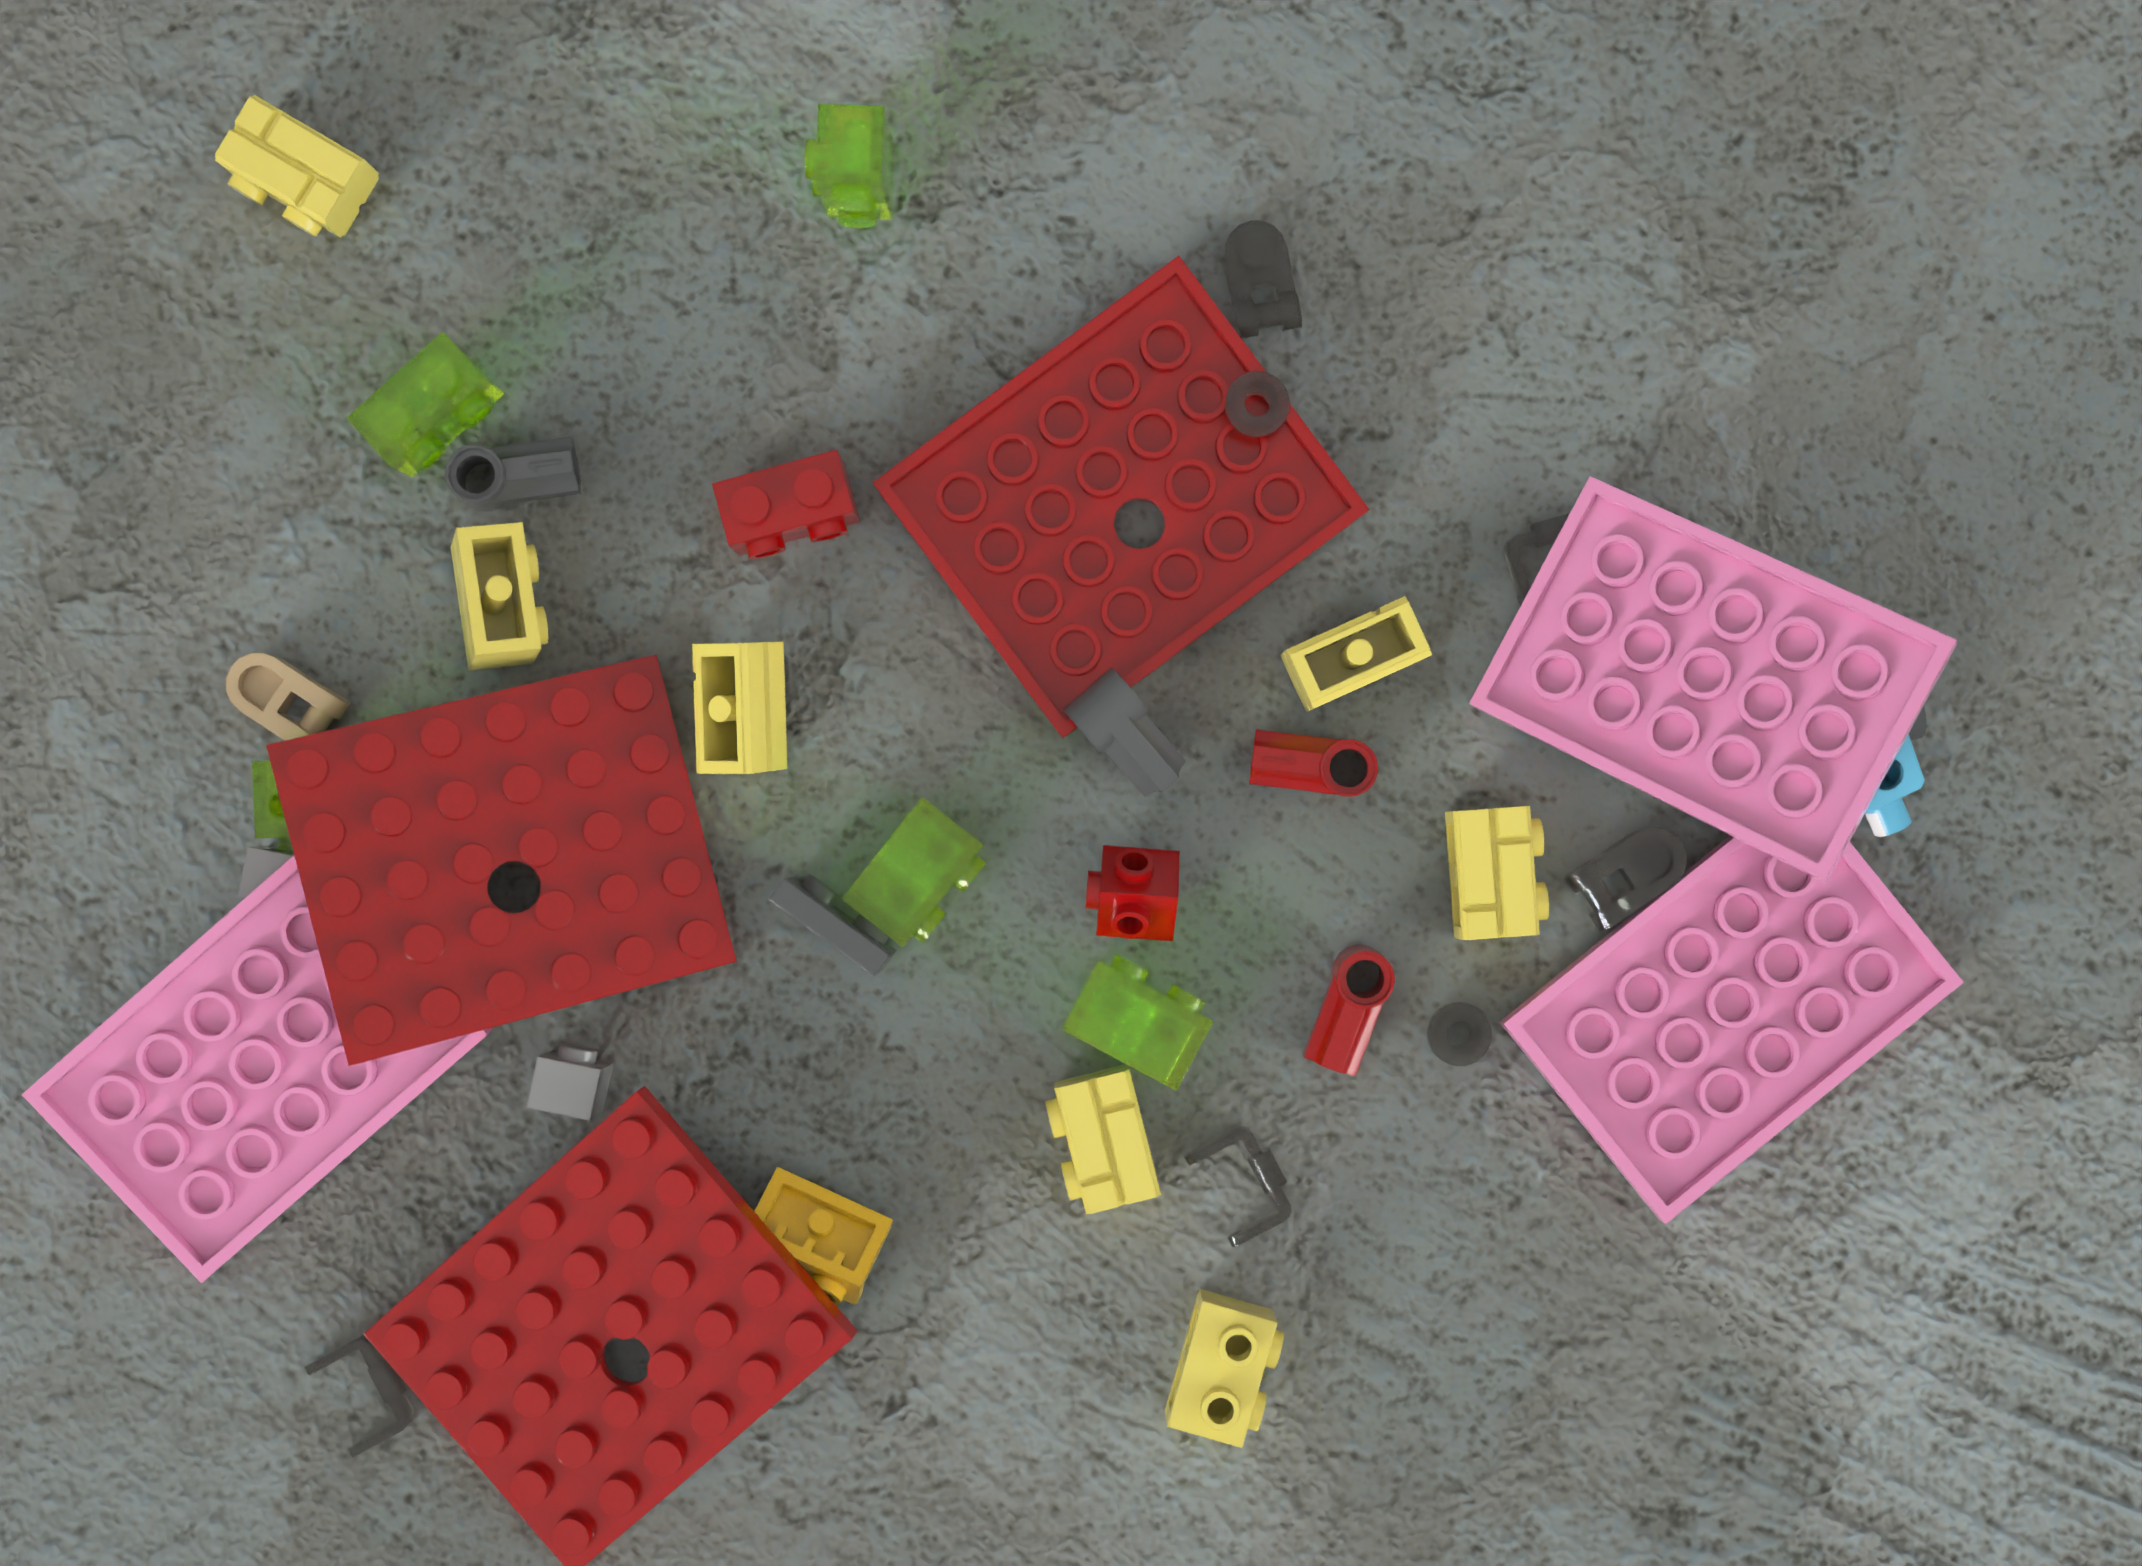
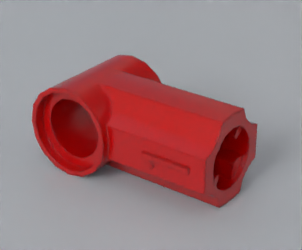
[1249,729,1378,797]
[1303,944,1395,1077]

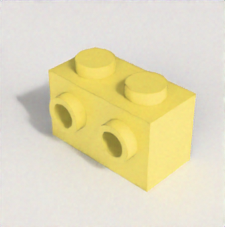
[451,522,548,671]
[1165,1288,1284,1448]

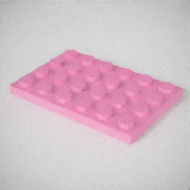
[1469,476,1957,883]
[1499,835,1964,1224]
[22,855,493,1283]

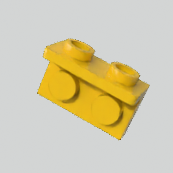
[754,1167,893,1305]

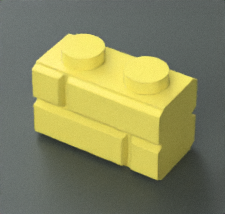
[215,95,379,238]
[1281,596,1432,712]
[692,642,788,774]
[1445,806,1549,940]
[1045,1064,1161,1214]

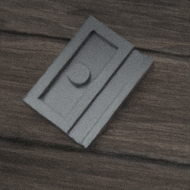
[768,874,897,976]

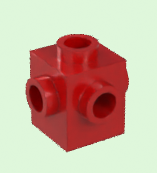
[1085,845,1180,942]

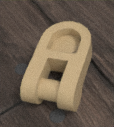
[226,653,351,741]

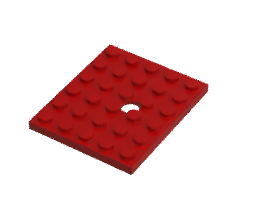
[872,255,1370,739]
[266,654,737,1066]
[364,1086,858,1566]

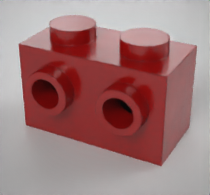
[712,449,861,559]

